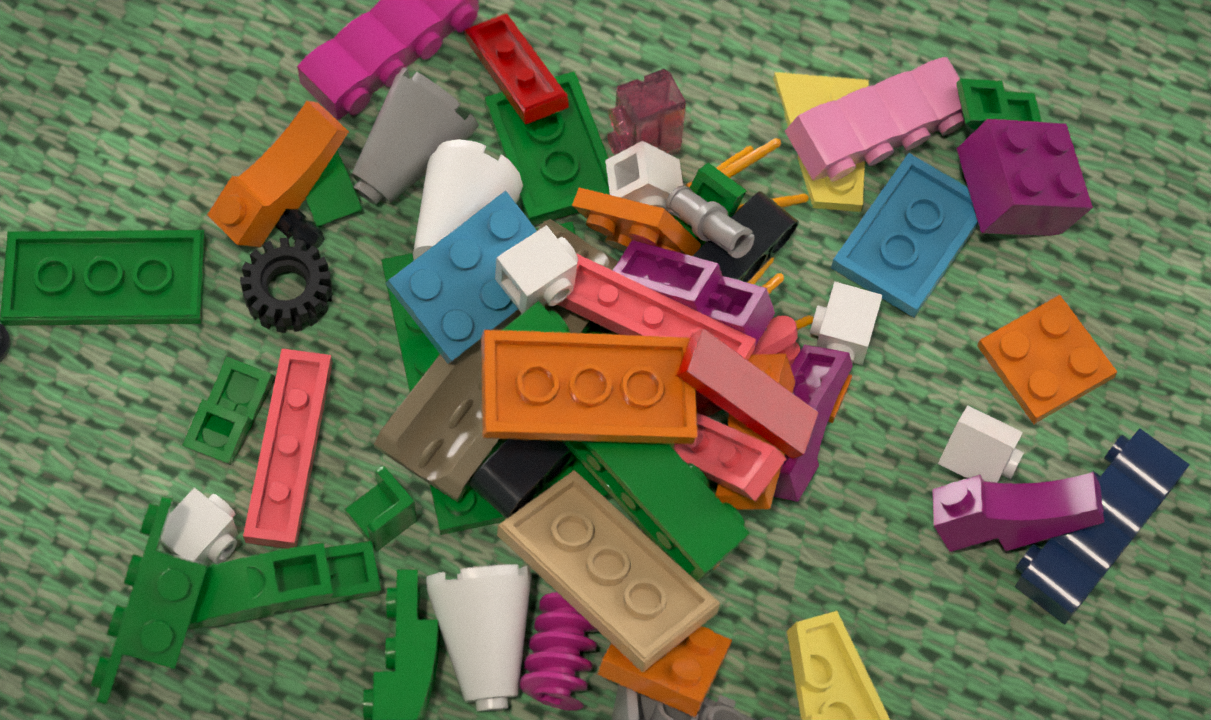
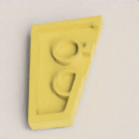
[773,72,869,212]
[787,611,890,720]

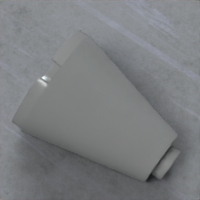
[351,67,479,205]

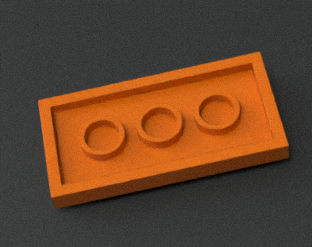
[481,330,697,444]

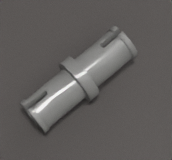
[666,185,755,258]

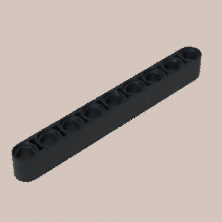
[470,191,799,519]

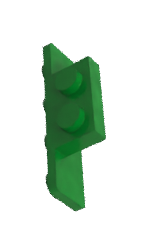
[90,495,208,705]

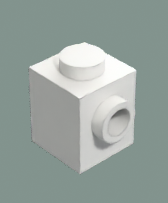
[605,141,683,211]
[495,225,578,314]
[810,282,883,365]
[938,406,1024,483]
[158,488,238,566]

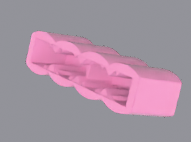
[785,57,965,181]

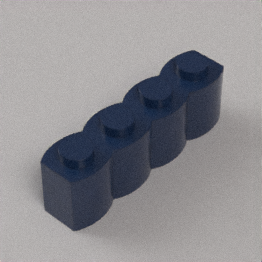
[1015,428,1190,625]

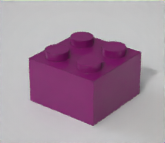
[956,119,1093,236]

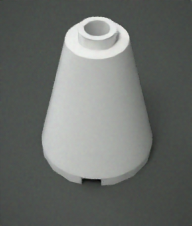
[413,139,523,260]
[426,564,531,712]

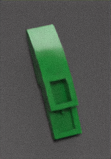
[188,541,381,630]
[363,569,440,720]

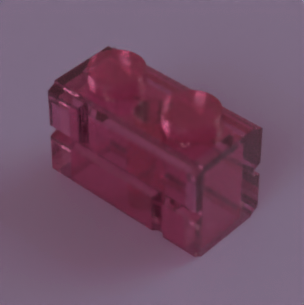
[607,69,686,156]

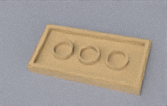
[497,470,720,672]

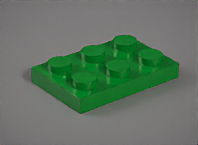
[484,71,610,226]

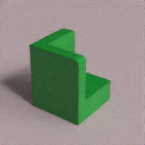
[345,465,417,551]

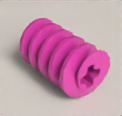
[520,592,598,711]

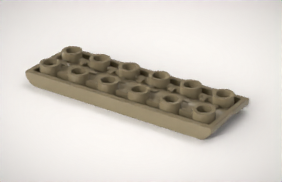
[374,219,618,502]

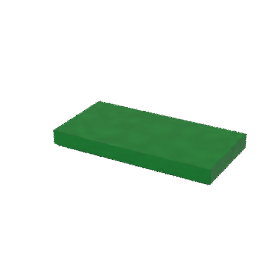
[0,230,206,326]

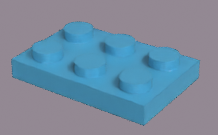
[831,153,978,318]
[385,190,537,363]

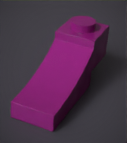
[612,240,775,346]
[773,344,853,502]
[932,472,1104,552]

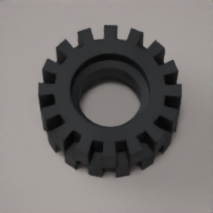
[240,238,333,333]

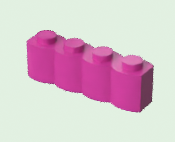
[297,0,479,120]

